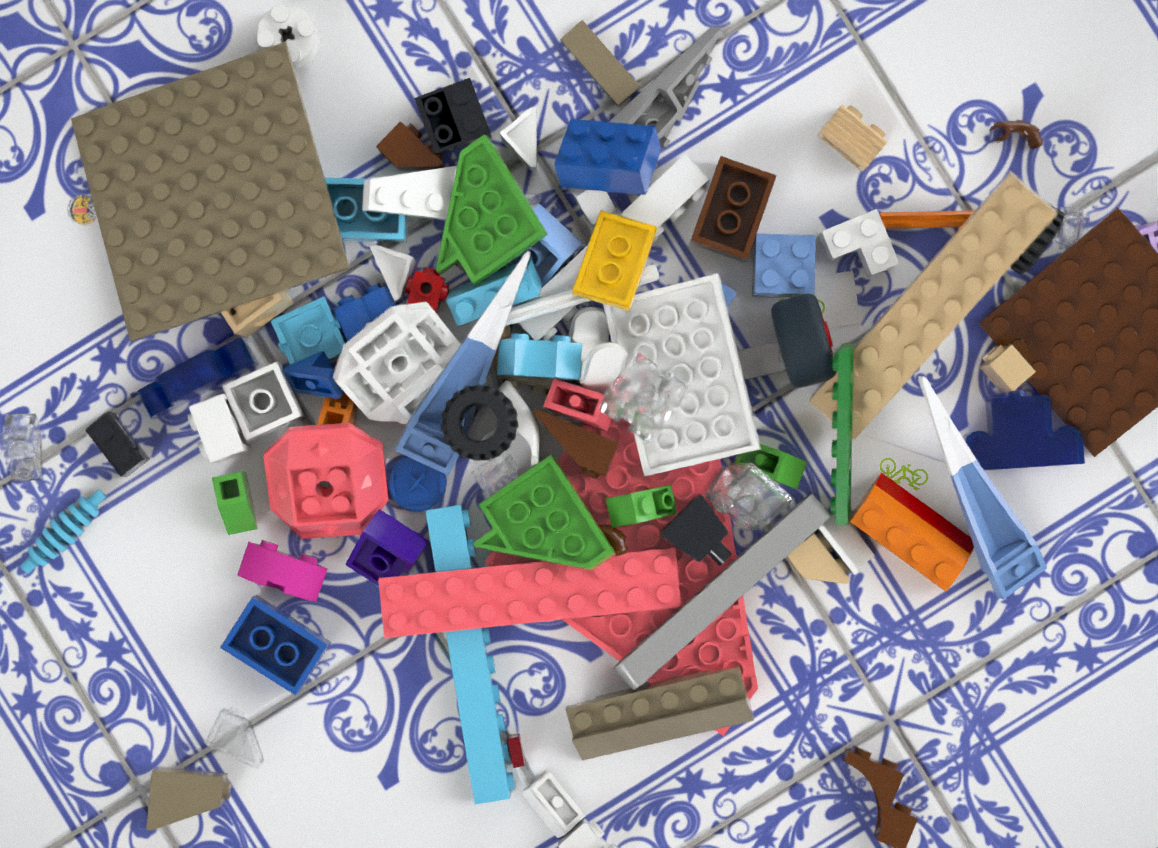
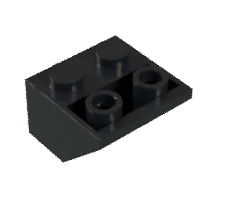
[414,78,492,154]

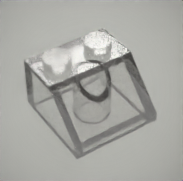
[704,463,794,531]

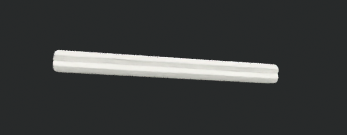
[505,265,659,326]

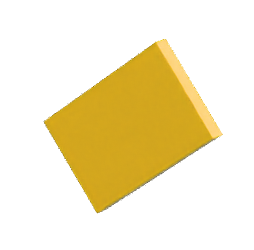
[572,210,657,311]

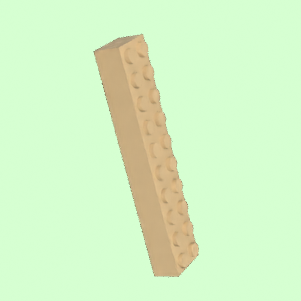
[809,171,1057,440]

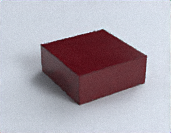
[507,733,526,768]

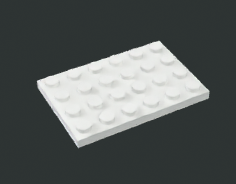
[603,274,761,477]

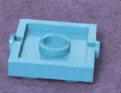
[271,297,346,365]

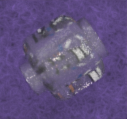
[1052,207,1090,250]

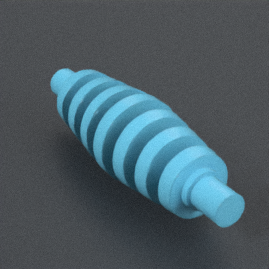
[20,489,107,574]

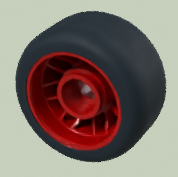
[771,294,837,388]

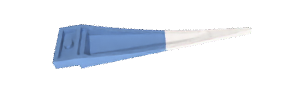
[395,251,530,475]
[919,376,1047,599]

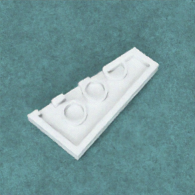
[363,166,457,220]

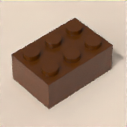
[690,156,777,263]

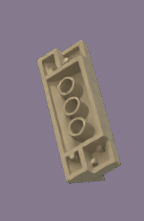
[566,665,754,760]

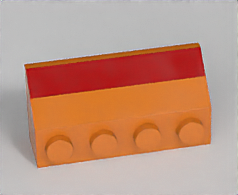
[849,472,974,592]

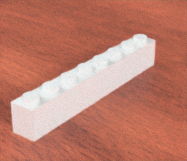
[518,154,709,341]

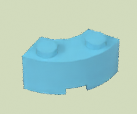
[497,334,582,379]

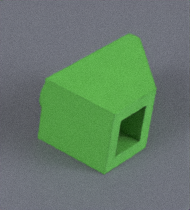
[212,471,258,535]
[606,485,677,528]

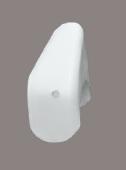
[568,307,627,394]
[469,380,540,467]

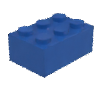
[554,119,661,195]
[220,595,331,696]

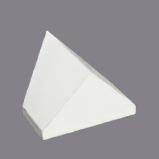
[500,108,537,171]
[370,245,416,303]

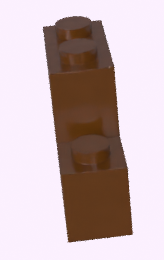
[841,746,918,848]

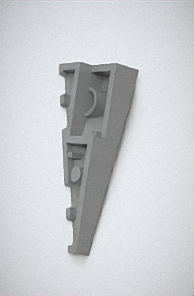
[609,26,724,170]

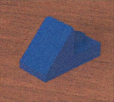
[282,351,344,399]

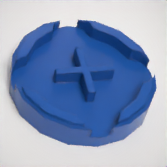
[388,456,447,512]

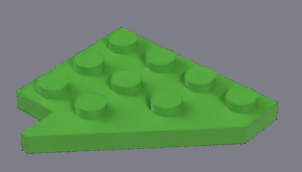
[436,135,548,285]

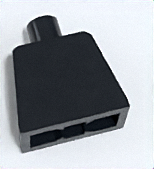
[659,493,732,566]

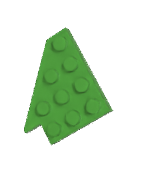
[473,455,616,570]

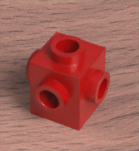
[405,267,449,314]

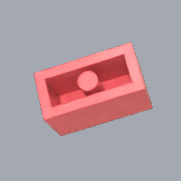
[543,379,617,432]

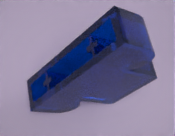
[137,338,259,419]
[962,390,1085,470]

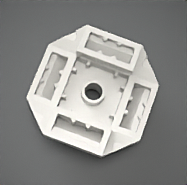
[333,302,461,424]

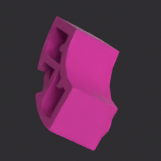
[237,540,328,602]

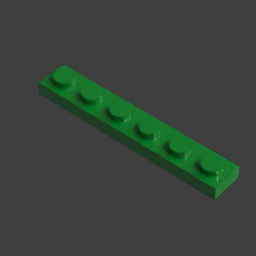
[830,344,854,525]

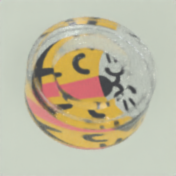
[67,195,97,225]

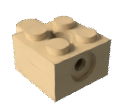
[221,290,294,337]

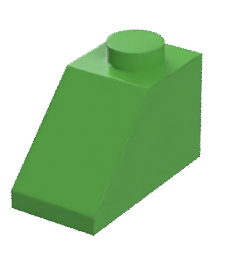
[733,444,807,489]

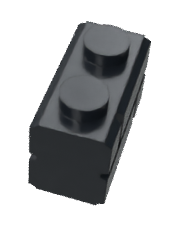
[85,412,150,477]

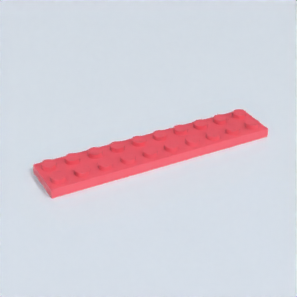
[378,547,681,638]

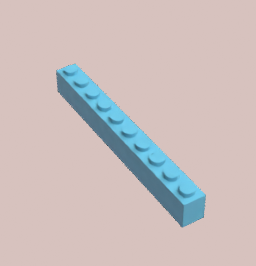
[425,504,515,805]

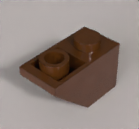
[376,121,445,171]

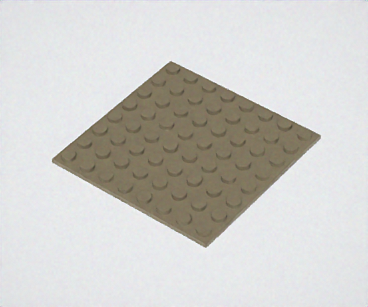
[71,42,350,342]

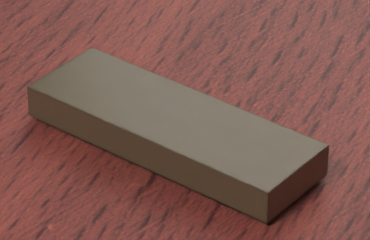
[560,20,640,107]

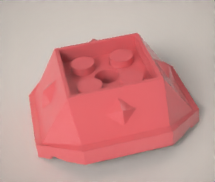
[263,423,389,539]

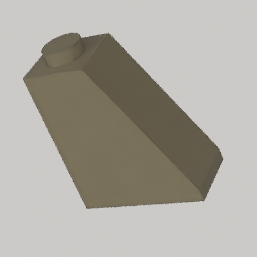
[146,766,232,831]

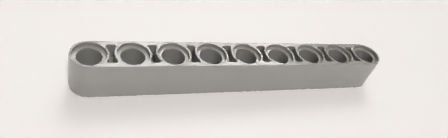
[614,493,831,690]

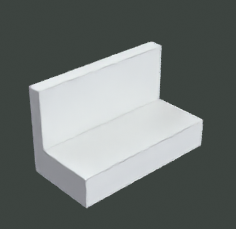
[817,514,875,575]

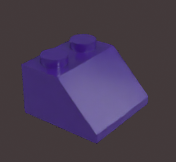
[345,509,429,586]

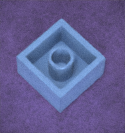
[752,234,816,298]

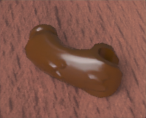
[989,120,1043,150]
[597,524,628,556]

